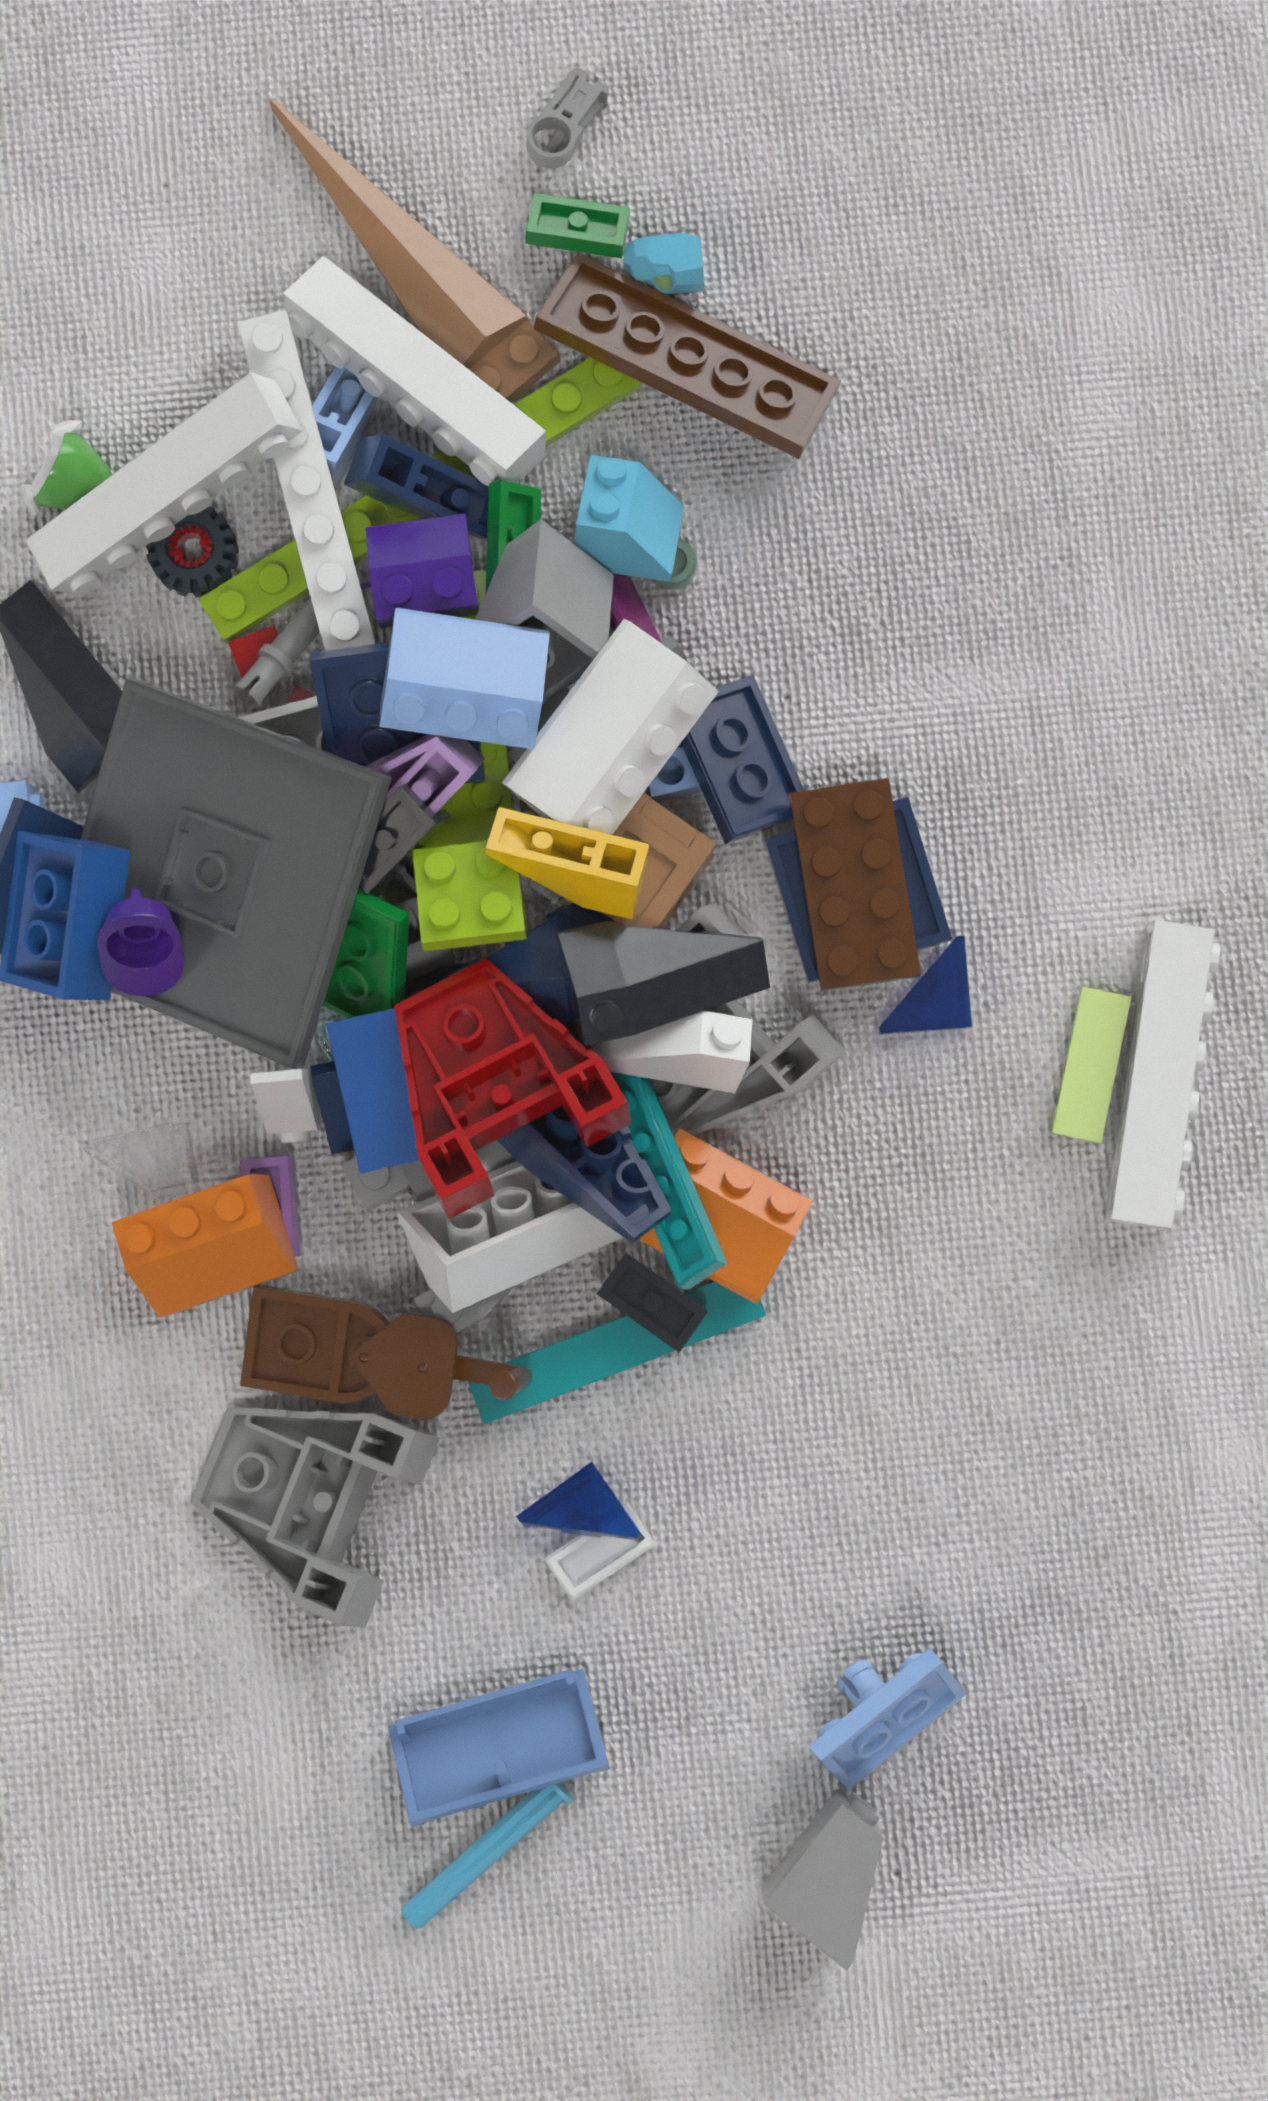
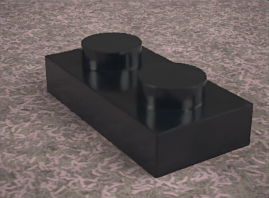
[596,1253,708,1353]

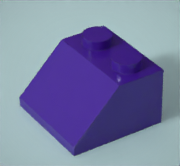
[366,514,479,629]

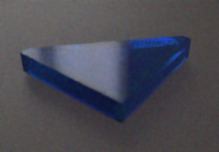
[878,936,972,1036]
[516,1461,645,1543]

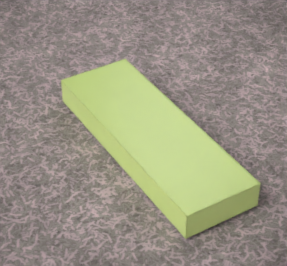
[1050,986,1132,1144]

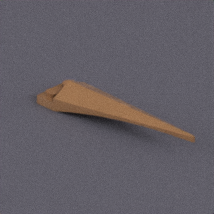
[269,98,561,403]

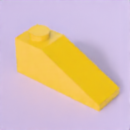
[485,807,649,920]

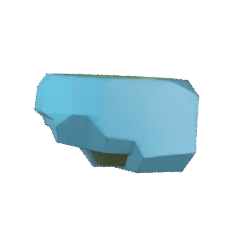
[623,233,704,294]

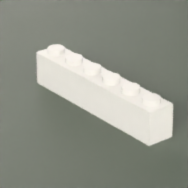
[283,256,546,486]
[26,372,302,596]
[1105,920,1220,1230]

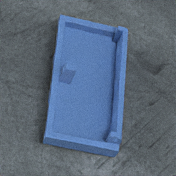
[388,1669,610,1827]

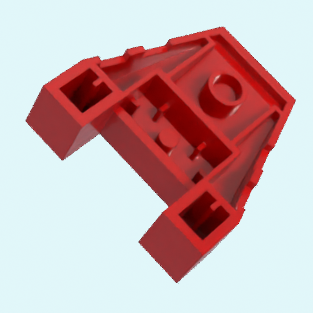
[394,958,631,1219]

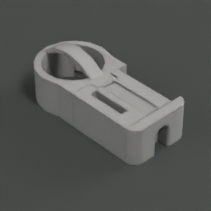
[527,68,609,169]

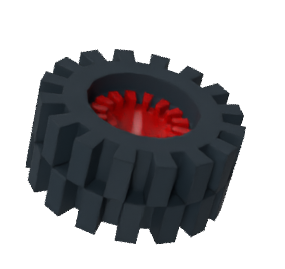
[145,506,239,598]

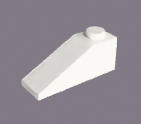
[588,1011,752,1093]
[250,1069,322,1143]

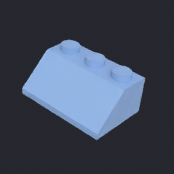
[380,608,550,749]

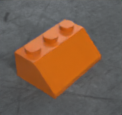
[638,1128,813,1304]
[111,1174,299,1318]

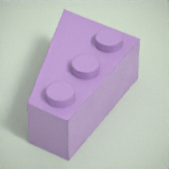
[365,734,485,813]

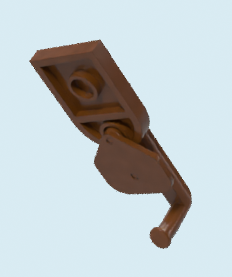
[240,1284,533,1419]

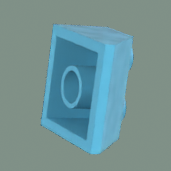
[574,455,684,582]

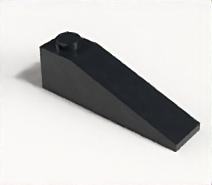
[0,580,122,793]
[556,921,770,1046]

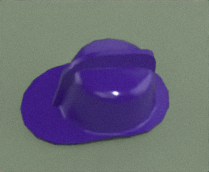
[97,888,184,996]

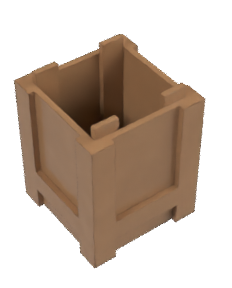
[566,793,717,928]

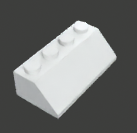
[502,619,719,835]
[397,1161,623,1313]

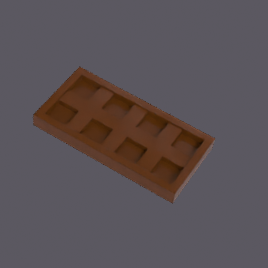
[789,778,921,992]

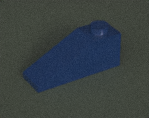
[344,433,489,541]

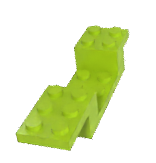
[391,570,526,952]

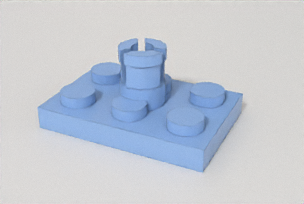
[809,1647,967,1791]

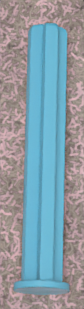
[401,1782,574,1929]

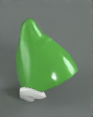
[21,420,113,517]

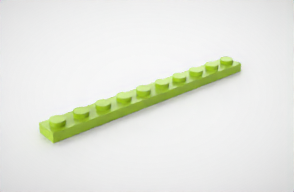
[198,357,642,644]

